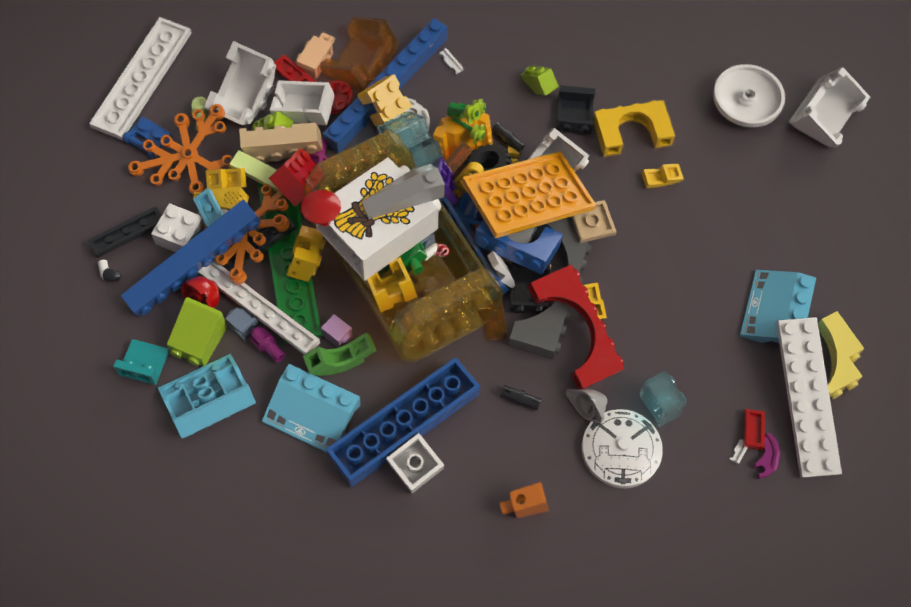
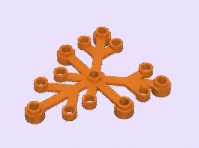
[128,104,233,195]
[204,184,290,285]

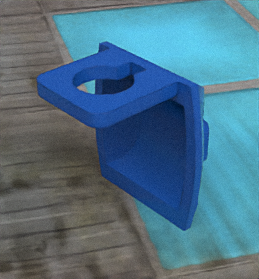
[458,192,484,225]

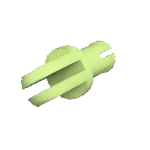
[191,97,210,131]

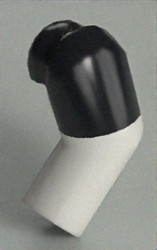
[98,260,121,282]

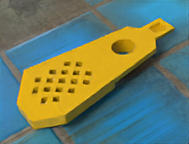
[193,187,249,209]

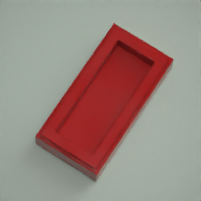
[743,409,765,450]

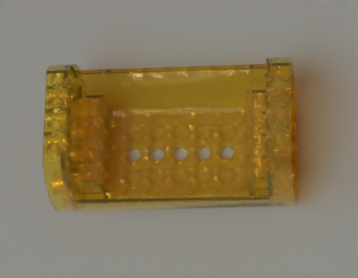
[304,130,503,362]

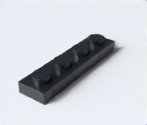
[87,206,162,258]
[223,213,297,269]

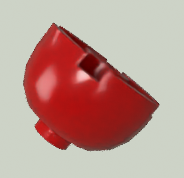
[181,276,220,309]

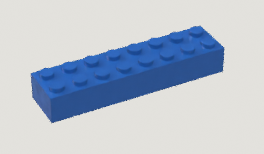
[326,357,480,487]

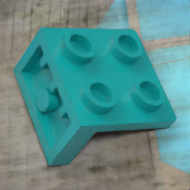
[113,339,169,385]

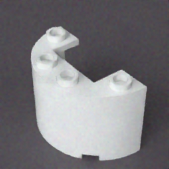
[204,41,276,125]

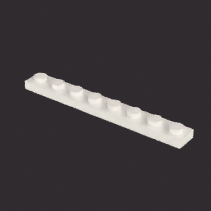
[198,260,320,355]

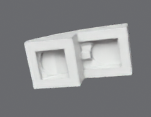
[488,251,515,289]

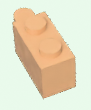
[296,32,335,79]

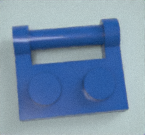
[122,116,172,158]

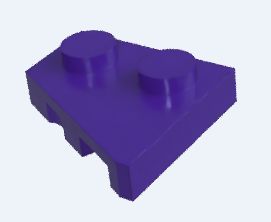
[434,157,459,205]

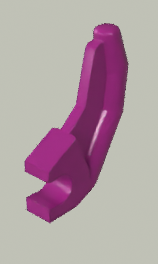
[753,433,780,479]

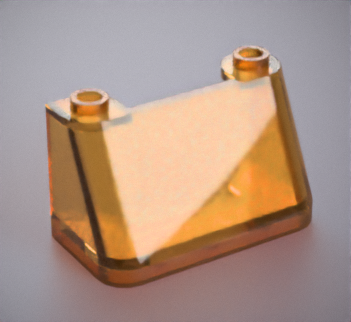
[320,17,398,91]

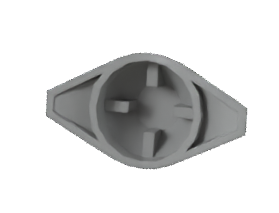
[566,388,607,423]

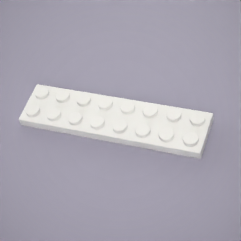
[89,17,191,140]
[776,317,842,478]

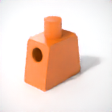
[500,482,549,518]

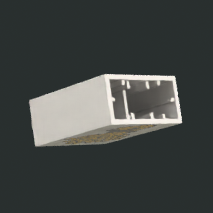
[316,158,441,281]

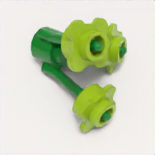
[447,98,486,144]

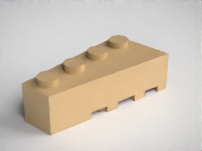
[239,123,323,163]

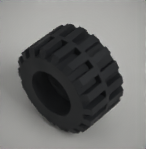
[465,144,512,174]

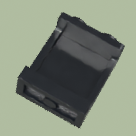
[556,85,595,134]
[510,261,550,314]

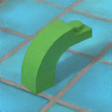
[303,333,377,376]

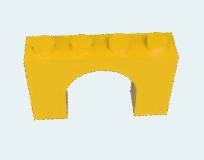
[593,100,675,157]

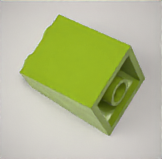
[167,297,227,366]

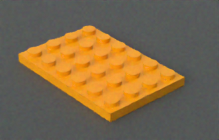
[462,151,596,238]

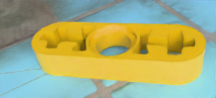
[453,162,484,199]

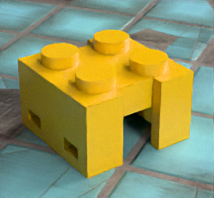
[357,74,411,126]
[286,225,326,282]
[367,257,417,312]

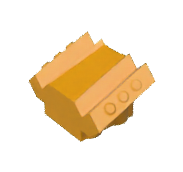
[433,113,493,166]

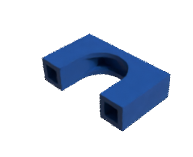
[473,220,563,275]

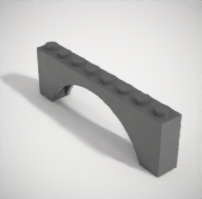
[508,217,592,359]

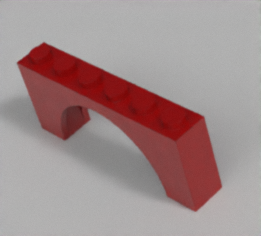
[527,264,624,389]

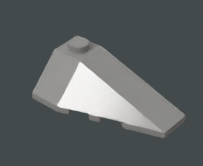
[362,164,445,220]

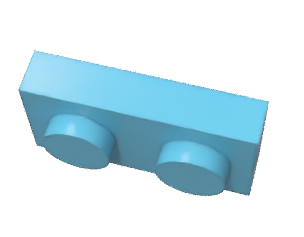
[193,188,224,227]

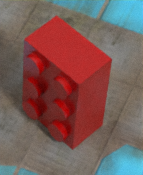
[269,148,325,206]

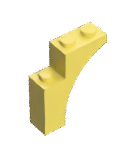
[818,311,864,399]

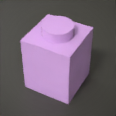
[321,314,352,348]

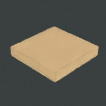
[571,200,617,243]

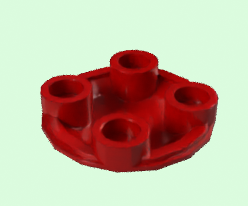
[325,80,353,114]
[301,190,341,227]

